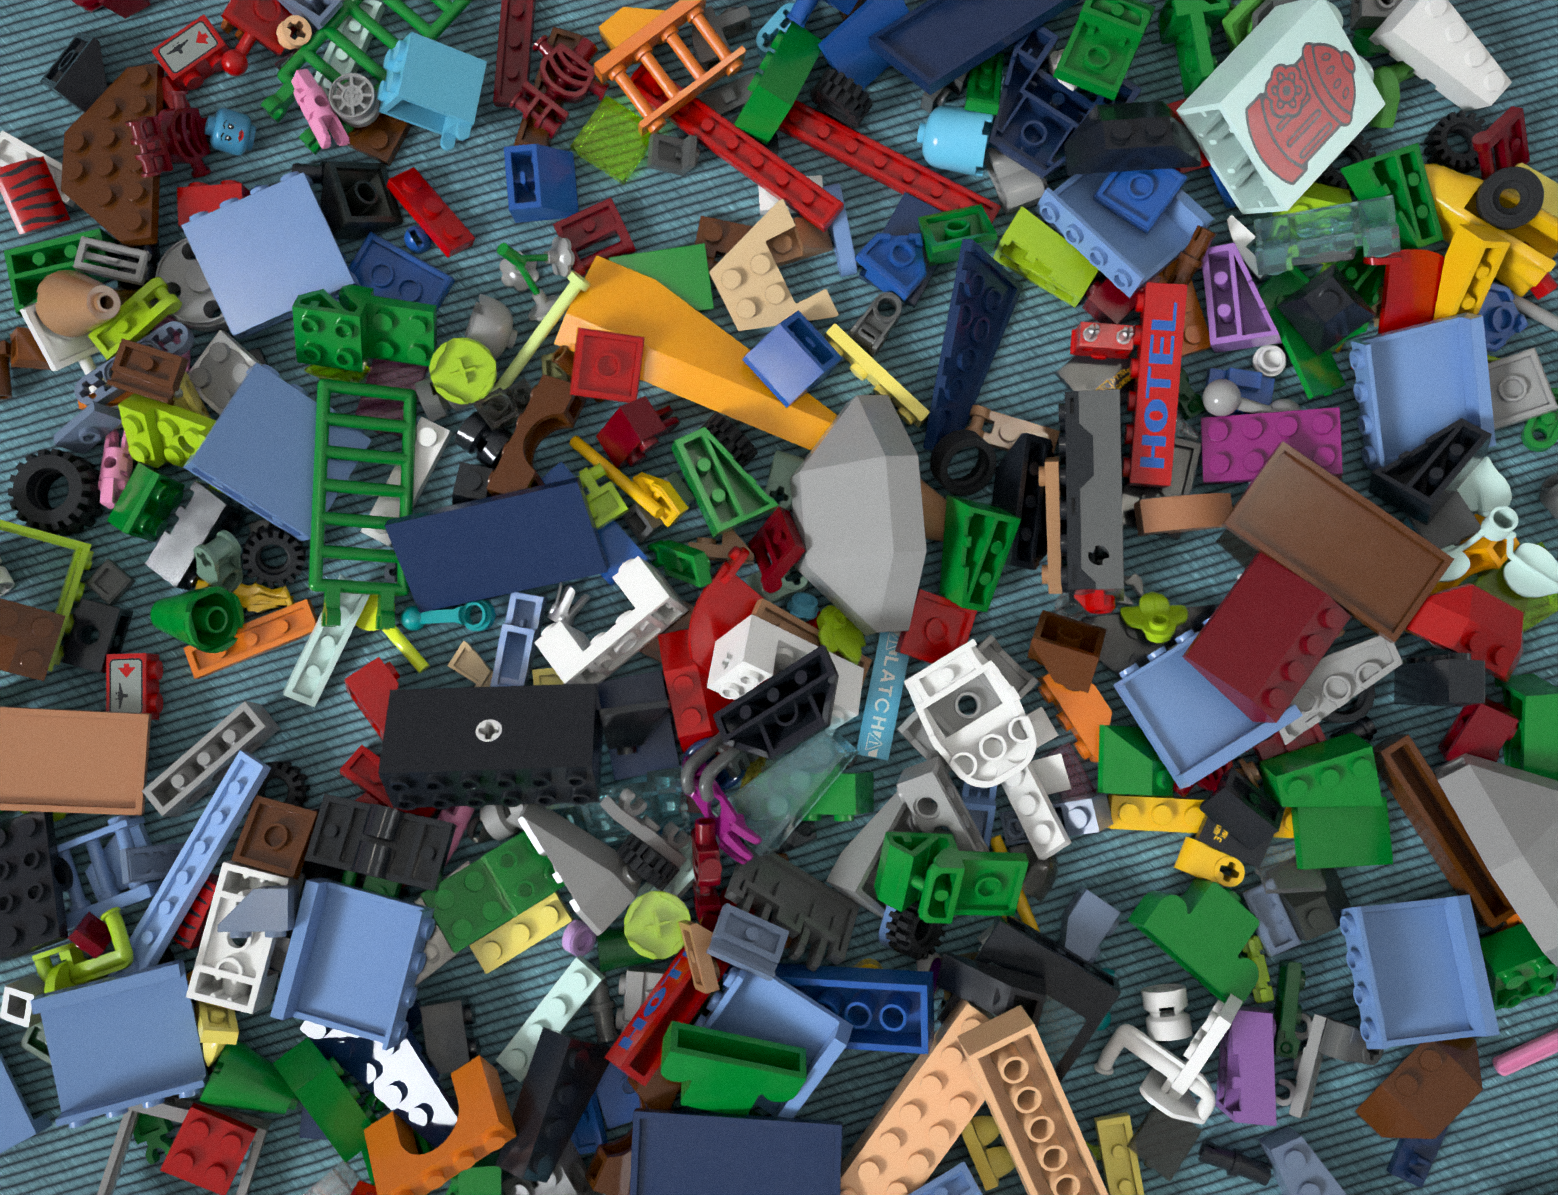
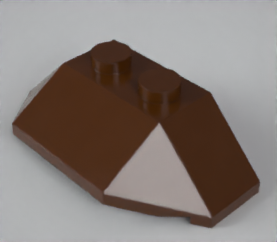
[1354,1037,1483,1139]

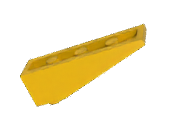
[1433,224,1511,320]

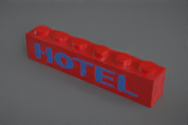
[1122,282,1188,488]
[604,887,755,1087]

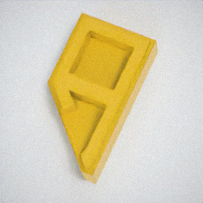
[632,472,689,527]

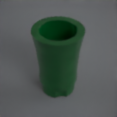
[597,927,668,973]

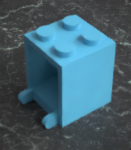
[377,32,487,151]

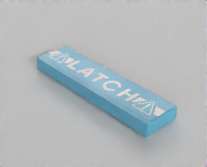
[855,631,909,761]

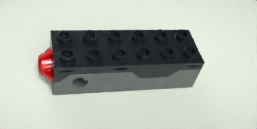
[1058,389,1124,614]

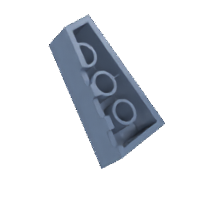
[1258,1126,1347,1195]

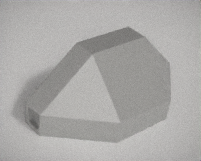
[790,395,927,636]
[1434,753,1558,967]

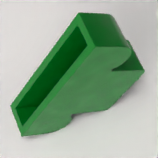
[1127,878,1259,1008]
[660,1021,807,1115]

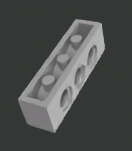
[142,701,281,816]
[896,756,990,852]

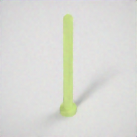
[487,271,591,405]

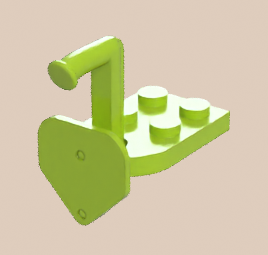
[32,907,134,993]

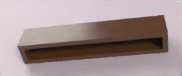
[1373,734,1516,928]

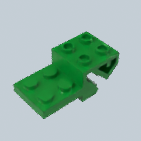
[1053,0,1156,101]
[1157,0,1231,98]
[292,284,437,372]
[420,831,565,954]
[874,831,1029,924]

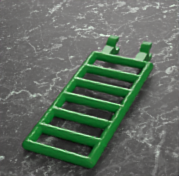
[260,0,473,155]
[308,379,417,630]

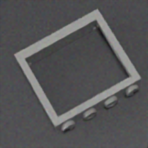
[97,1095,272,1195]

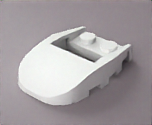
[904,639,1037,788]

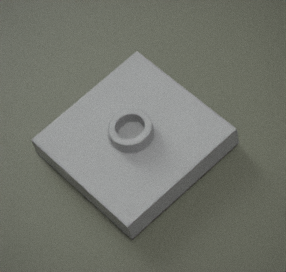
[1488,347,1558,430]

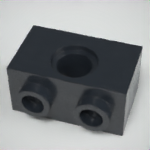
[62,598,134,673]

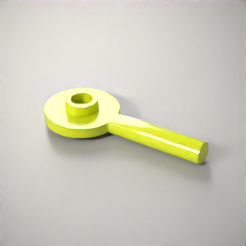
[355,595,430,674]

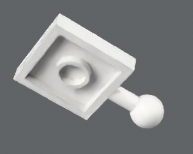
[19,302,112,394]

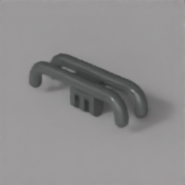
[680,732,759,802]

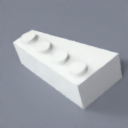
[1369,0,1512,112]

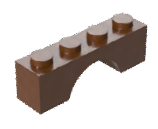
[486,374,587,496]
[585,1065,682,1195]

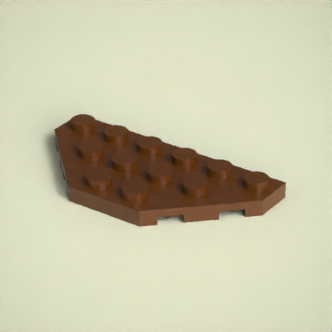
[61,63,164,247]

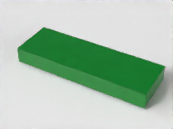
[965,52,1004,115]

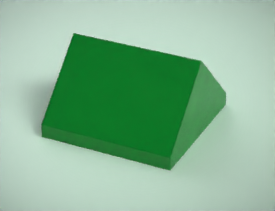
[918,204,997,267]

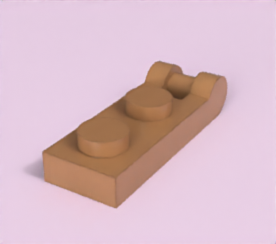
[965,405,1060,454]

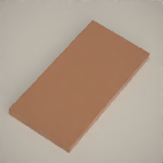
[0,706,152,816]

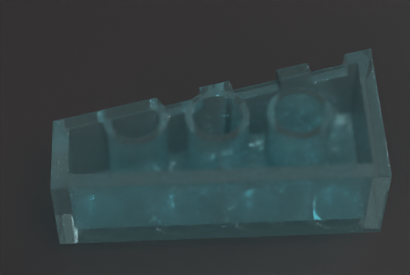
[712,729,859,857]

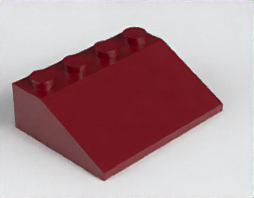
[1182,552,1351,723]

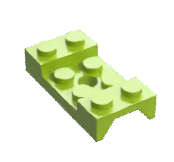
[118,394,225,494]

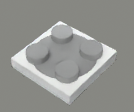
[187,330,262,415]

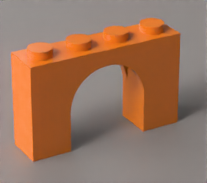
[364,1055,517,1195]

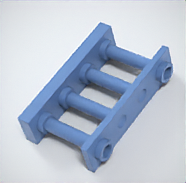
[57,815,164,930]

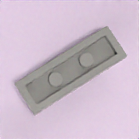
[600,788,691,868]
[1276,1013,1333,1119]

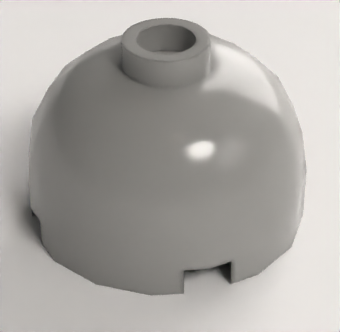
[464,294,518,359]

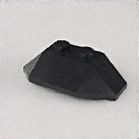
[1064,101,1201,175]
[992,433,1061,570]
[713,645,839,760]

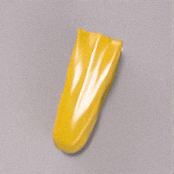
[1424,164,1558,297]

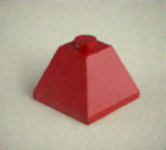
[344,657,401,741]

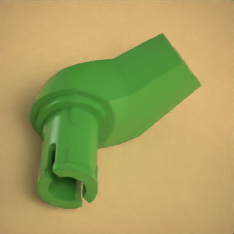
[1369,61,1416,128]

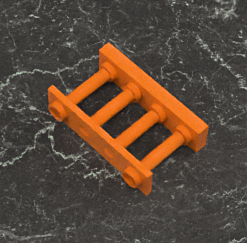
[594,0,746,137]

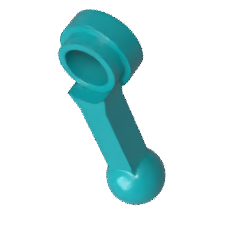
[400,599,496,631]

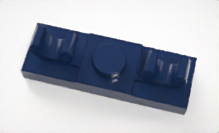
[1386,1125,1449,1188]

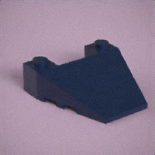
[988,25,1142,179]

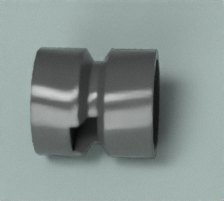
[415,377,475,422]

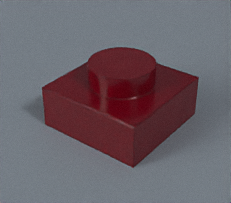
[68,912,111,959]

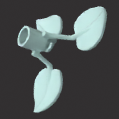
[1420,457,1558,598]

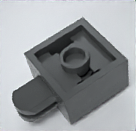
[501,1139,603,1195]

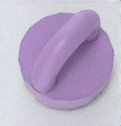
[562,919,596,957]

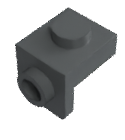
[647,133,700,176]

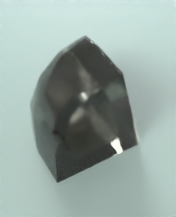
[1022,853,1058,902]

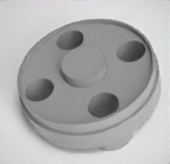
[155,238,230,332]

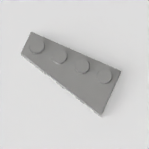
[1279,635,1403,745]

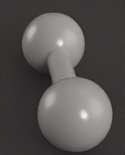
[1202,379,1301,416]

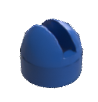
[404,225,432,254]

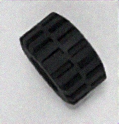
[8,449,104,536]

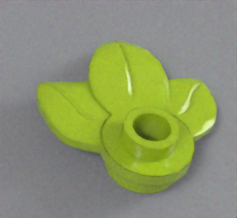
[1120,592,1188,643]
[817,605,866,665]

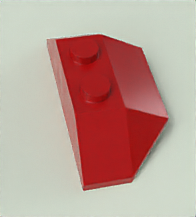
[1405,583,1524,683]
[658,628,735,755]

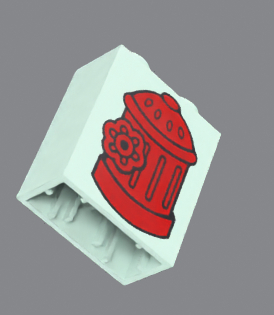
[1176,0,1385,214]

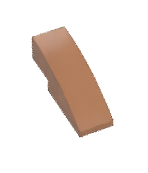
[1134,493,1233,536]

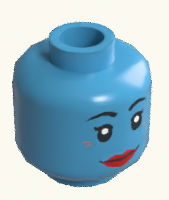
[204,108,256,156]

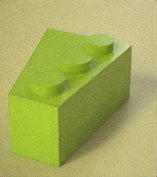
[993,206,1099,308]

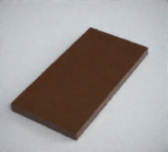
[1221,441,1454,643]

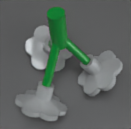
[497,237,575,321]

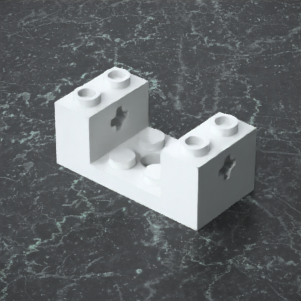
[534,556,689,686]
[707,614,864,739]
[186,860,305,1014]

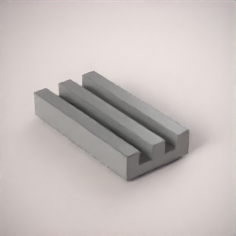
[73,236,152,286]

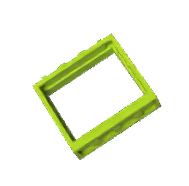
[0,519,94,672]

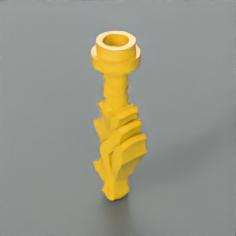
[195,579,295,613]

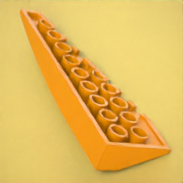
[554,255,837,450]

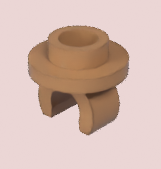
[1235,758,1262,788]

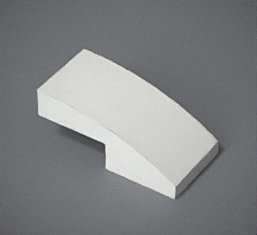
[1227,215,1270,281]

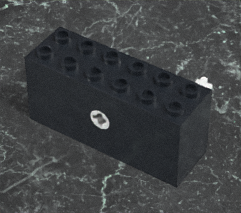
[378,683,603,810]

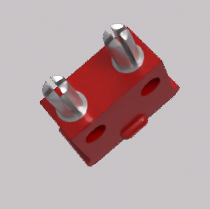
[1070,322,1134,360]

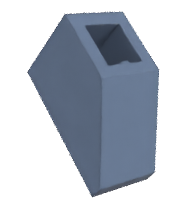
[217,885,299,938]

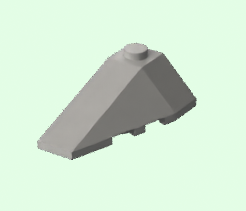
[826,792,932,919]
[517,804,642,936]

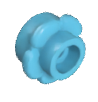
[787,592,819,622]

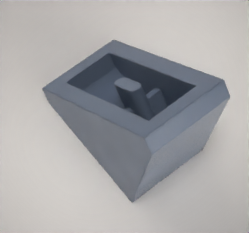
[278,0,343,34]

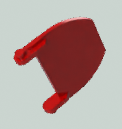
[1351,249,1445,369]
[688,546,821,689]

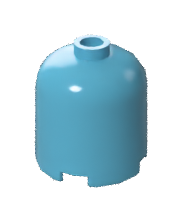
[917,105,995,177]

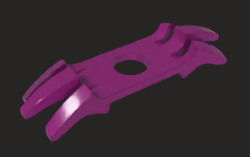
[682,756,762,865]

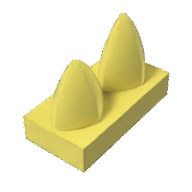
[195,1000,239,1067]
[961,1115,1015,1191]

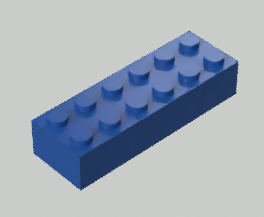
[723,963,934,1054]

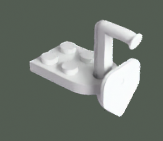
[1094,994,1243,1124]

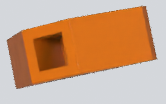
[1037,674,1113,762]

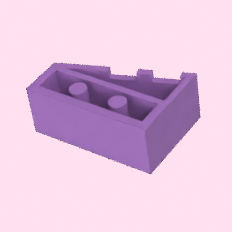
[1202,243,1282,353]
[1216,1006,1277,1126]

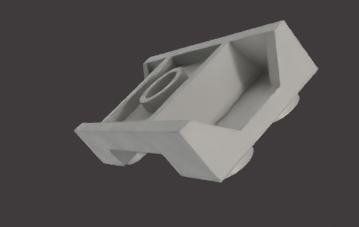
[896,634,1039,773]

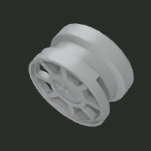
[329,73,380,128]

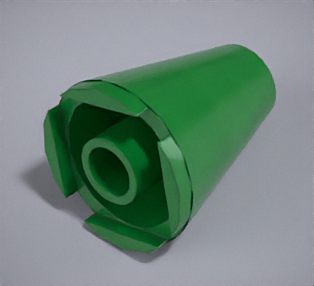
[150,586,244,653]
[199,1039,299,1115]

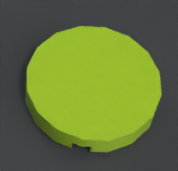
[429,337,497,404]
[624,891,691,959]

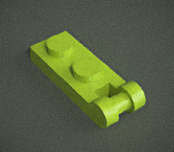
[88,277,182,360]

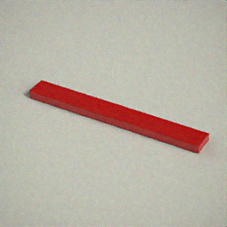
[630,63,844,232]
[777,100,1001,224]

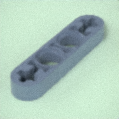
[74,321,194,406]

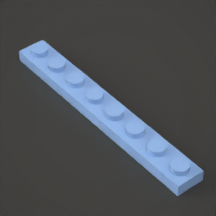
[107,750,271,977]

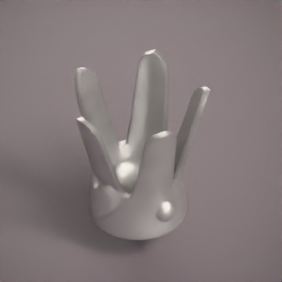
[547,582,590,626]

